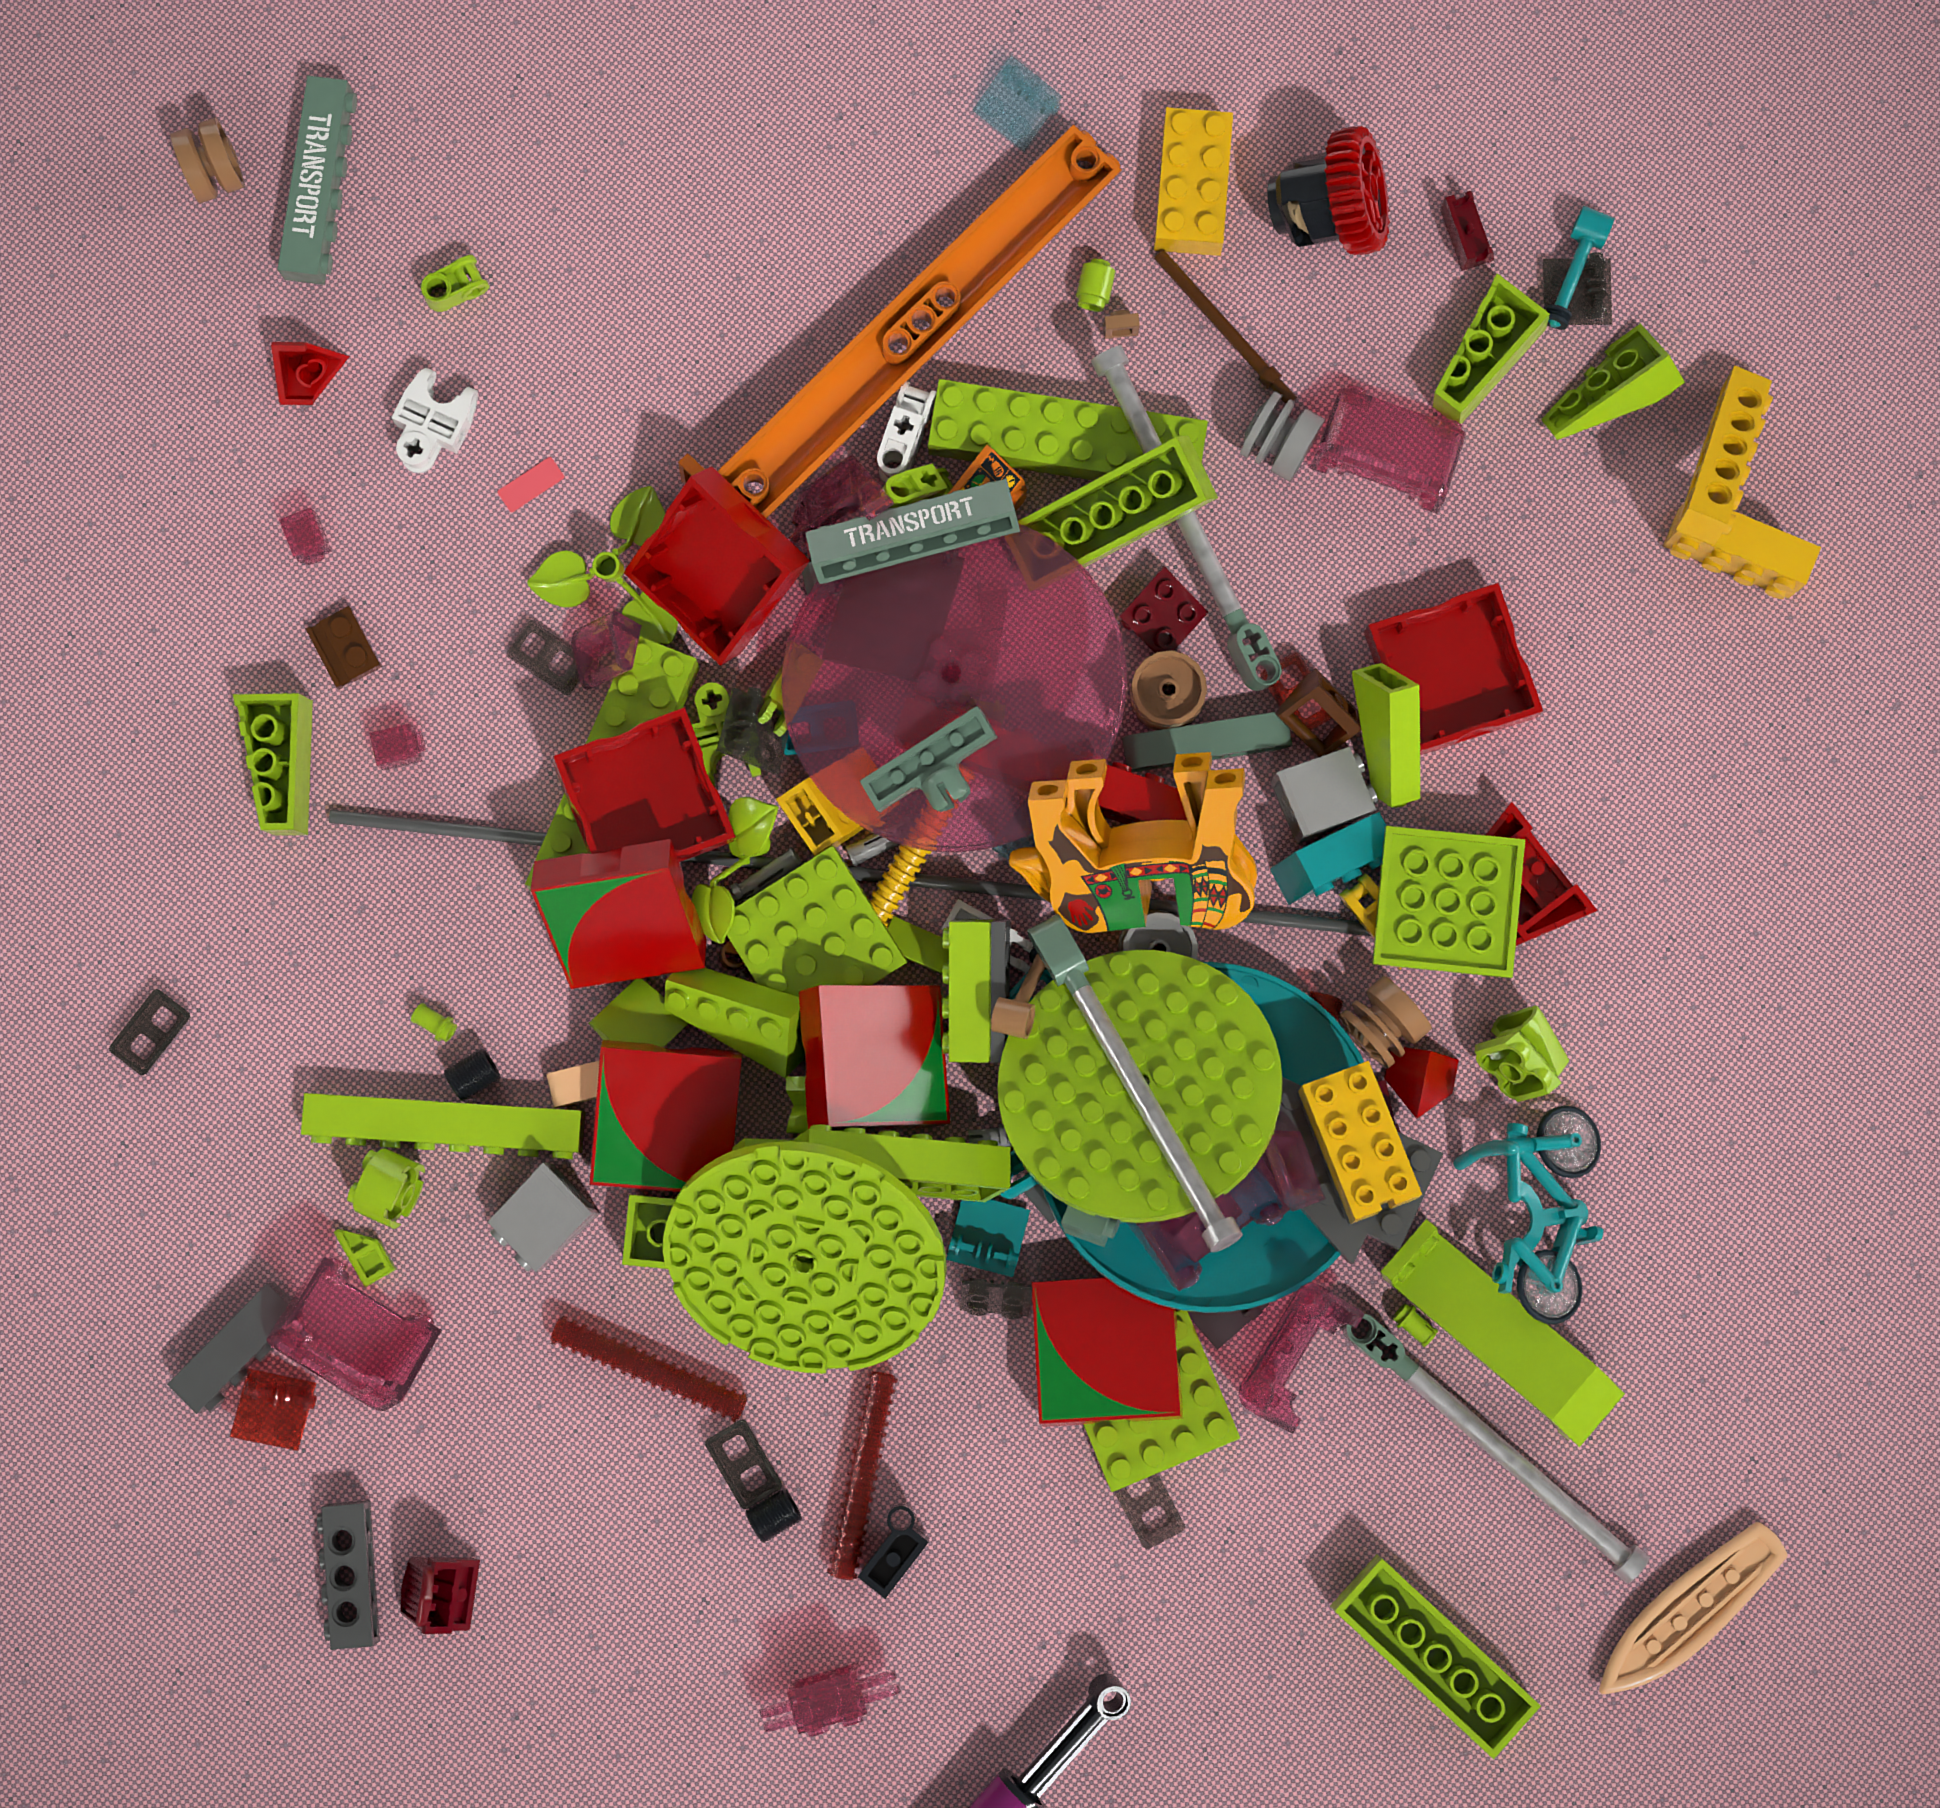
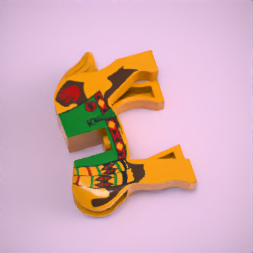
[1009,752,1257,933]

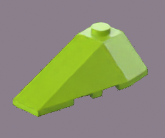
[1541,323,1685,440]

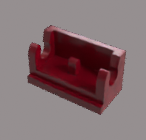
[1440,191,1494,271]

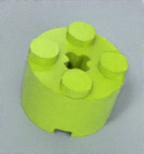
[347,1148,425,1229]

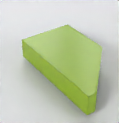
[334,1229,397,1287]

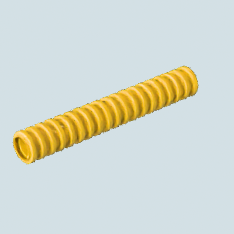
[869,764,976,928]

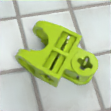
[863,463,953,517]
[691,682,762,787]

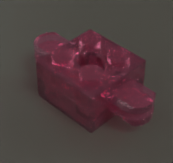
[759,1662,901,1737]

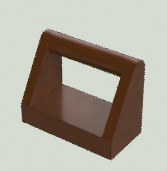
[1276,669,1361,757]

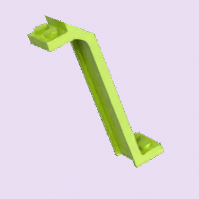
[1381,1219,1625,1447]

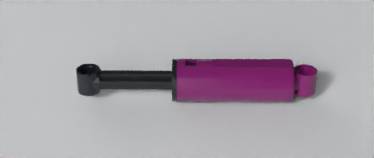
[968,1673,1131,1808]

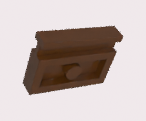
[305,606,382,690]

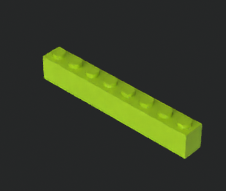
[301,1093,586,1159]

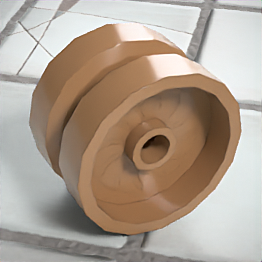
[170,117,245,204]
[1129,650,1207,731]

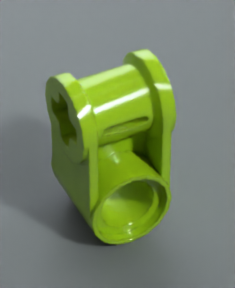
[421,255,490,312]

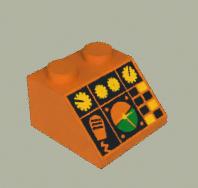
[948,445,1028,543]

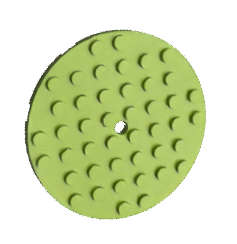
[998,950,1283,1223]
[663,1141,947,1374]

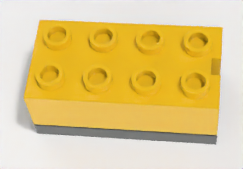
[1296,1061,1422,1225]

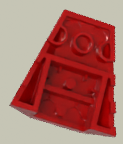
[1485,802,1598,946]

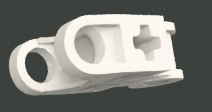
[391,368,478,473]
[877,381,937,483]

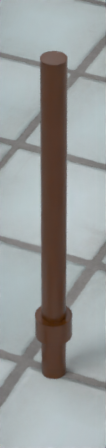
[1154,250,1298,405]

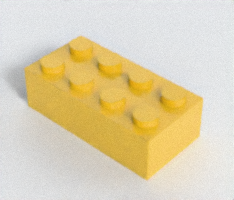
[1154,107,1233,256]
[1663,504,1821,599]

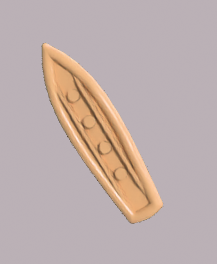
[1599,1522,1788,1695]

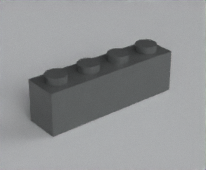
[167,1282,304,1414]

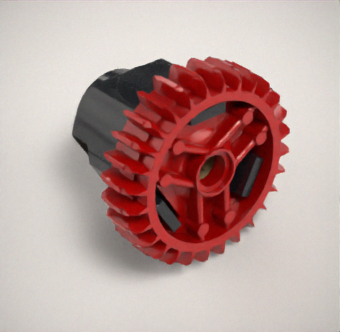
[1267,126,1390,255]

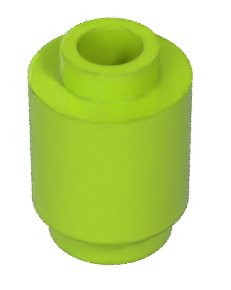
[1076,258,1116,312]

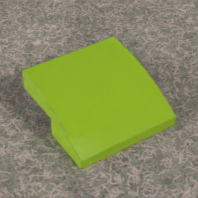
[588,978,689,1047]

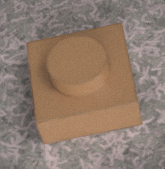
[1103,310,1140,339]

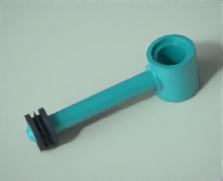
[1545,205,1615,330]

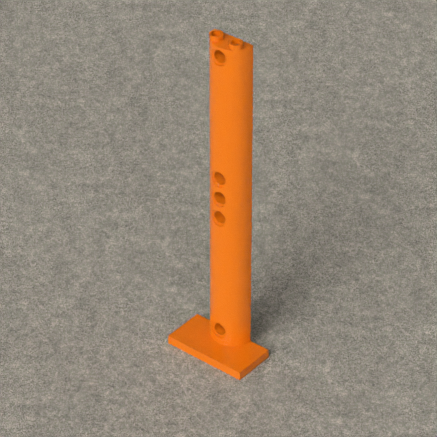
[678,124,1122,519]

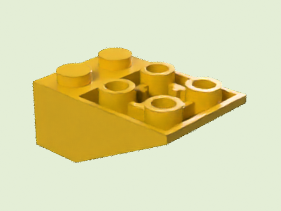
[776,747,901,857]

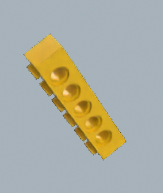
[1676,365,1773,546]

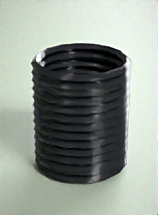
[444,1048,501,1101]
[745,1488,802,1543]

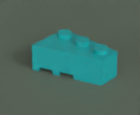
[1270,812,1386,905]

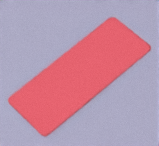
[497,457,564,513]

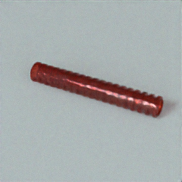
[550,1315,748,1422]
[827,1371,898,1580]

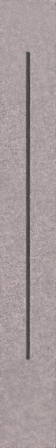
[329,810,1371,936]

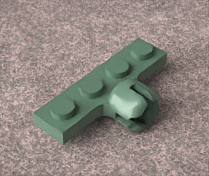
[860,706,998,812]

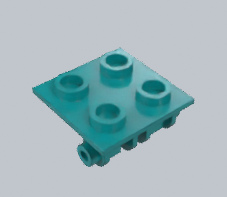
[946,1199,1031,1277]

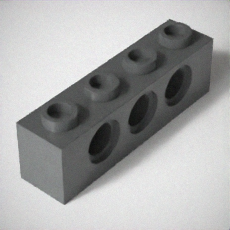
[317,1500,380,1650]

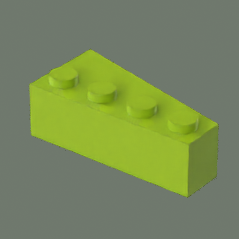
[1433,273,1550,427]
[233,693,313,836]
[664,968,805,1078]

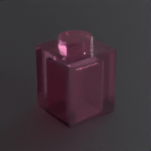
[279,507,332,565]
[369,723,426,771]

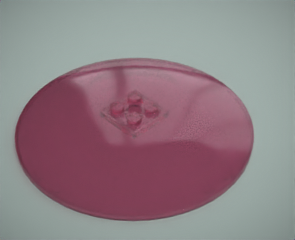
[782,523,1127,852]

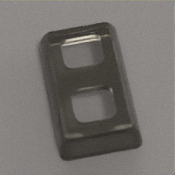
[507,620,592,695]
[109,989,191,1075]
[705,1420,782,1509]
[1114,1473,1185,1549]

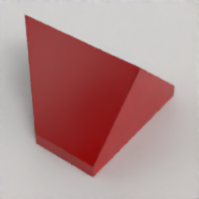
[271,342,350,405]
[1384,1047,1459,1119]

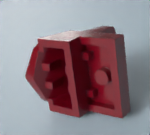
[400,1557,480,1634]

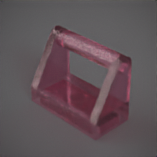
[571,610,642,690]
[1265,1130,1326,1212]

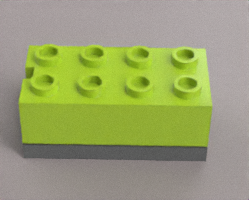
[942,919,1010,1063]

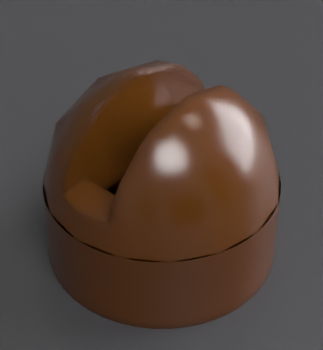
[719,941,745,970]

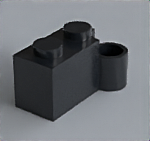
[858,1503,930,1599]

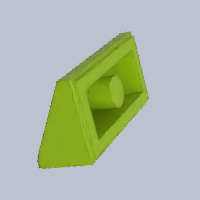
[887,916,949,975]

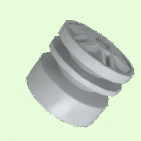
[1240,391,1326,482]

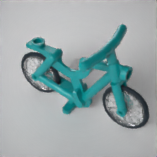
[1453,1106,1604,1324]

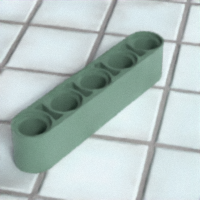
[1122,712,1293,772]

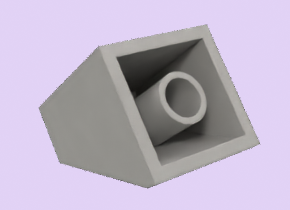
[1270,747,1378,845]
[488,1162,600,1272]

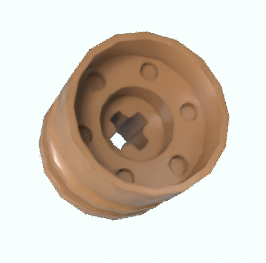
[1339,976,1432,1069]

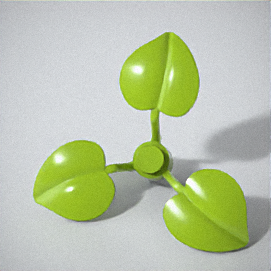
[527,486,678,644]
[692,797,779,944]

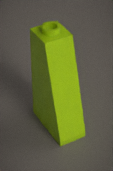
[1352,663,1421,808]

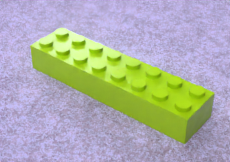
[928,379,1208,480]
[525,634,700,891]

